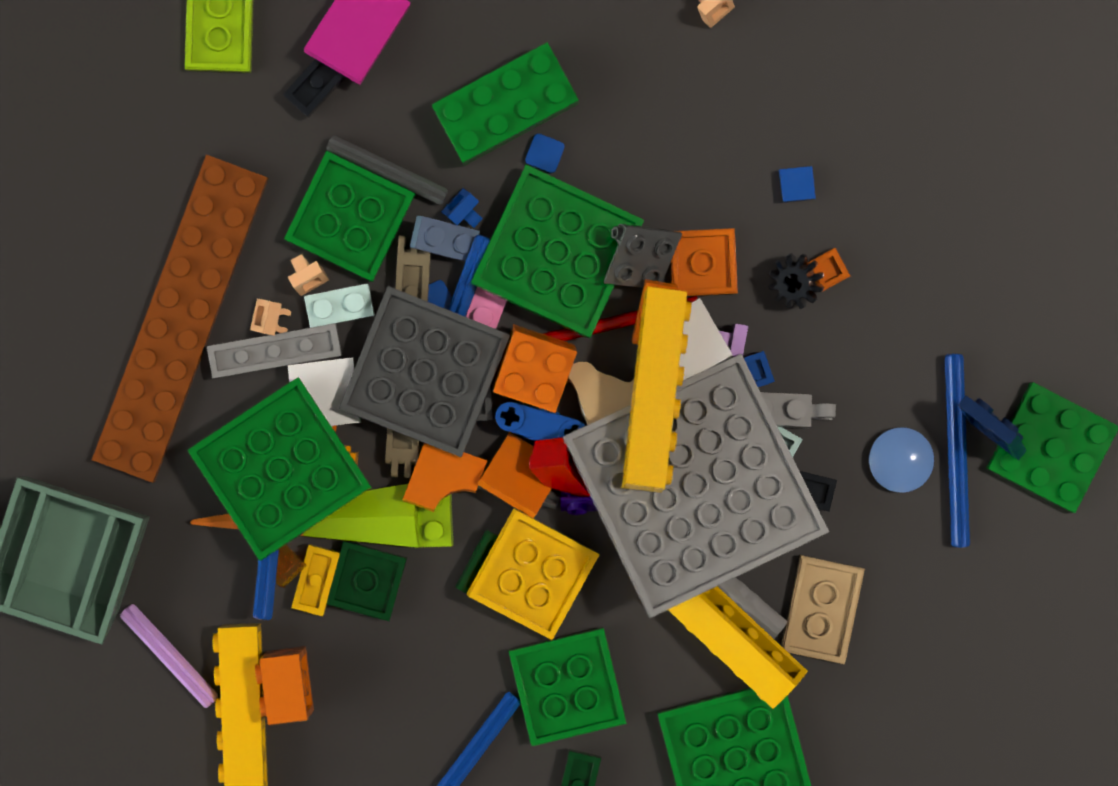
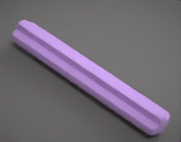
[120,604,219,708]

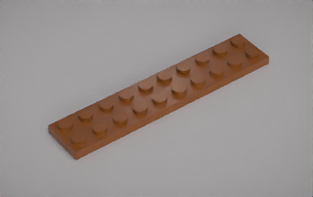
[92,154,269,483]

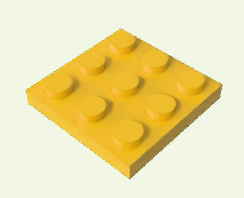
[466,508,600,640]

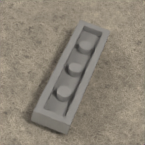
[207,323,342,379]

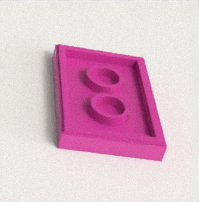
[304,0,411,85]

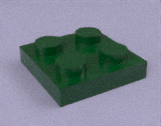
[326,540,407,621]

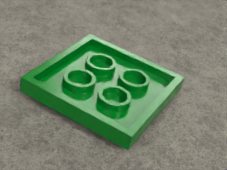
[284,151,416,282]
[986,382,1118,513]
[509,627,627,747]

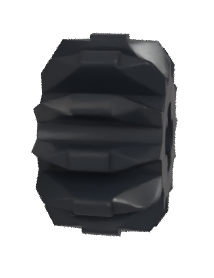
[769,253,824,309]

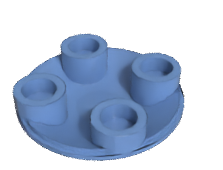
[868,427,934,492]

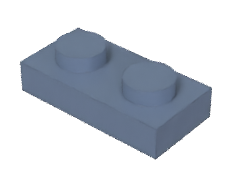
[410,215,480,262]

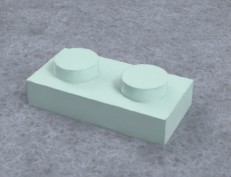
[304,284,375,328]

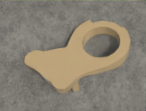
[569,362,634,425]

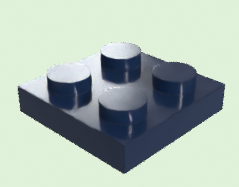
[958,395,1027,461]

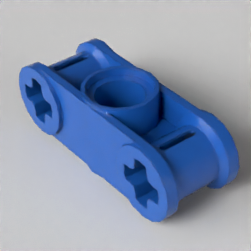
[495,402,585,441]

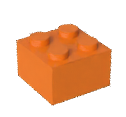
[492,324,577,413]
[255,646,314,725]

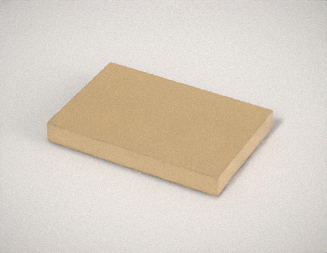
[781,555,865,664]

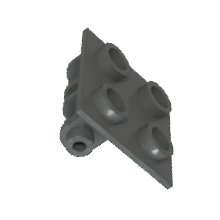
[603,223,682,288]

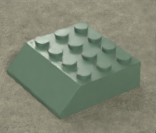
[0,476,150,645]

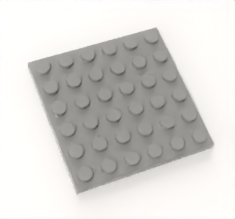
[563,354,829,619]

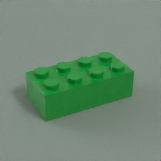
[432,42,579,166]

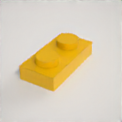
[291,544,340,617]

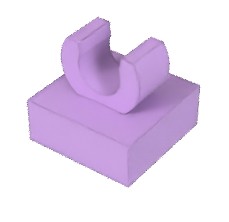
[719,324,748,357]

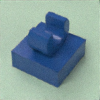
[441,188,483,228]

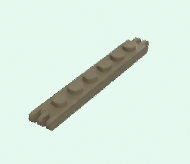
[385,236,431,478]

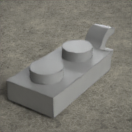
[760,392,836,429]

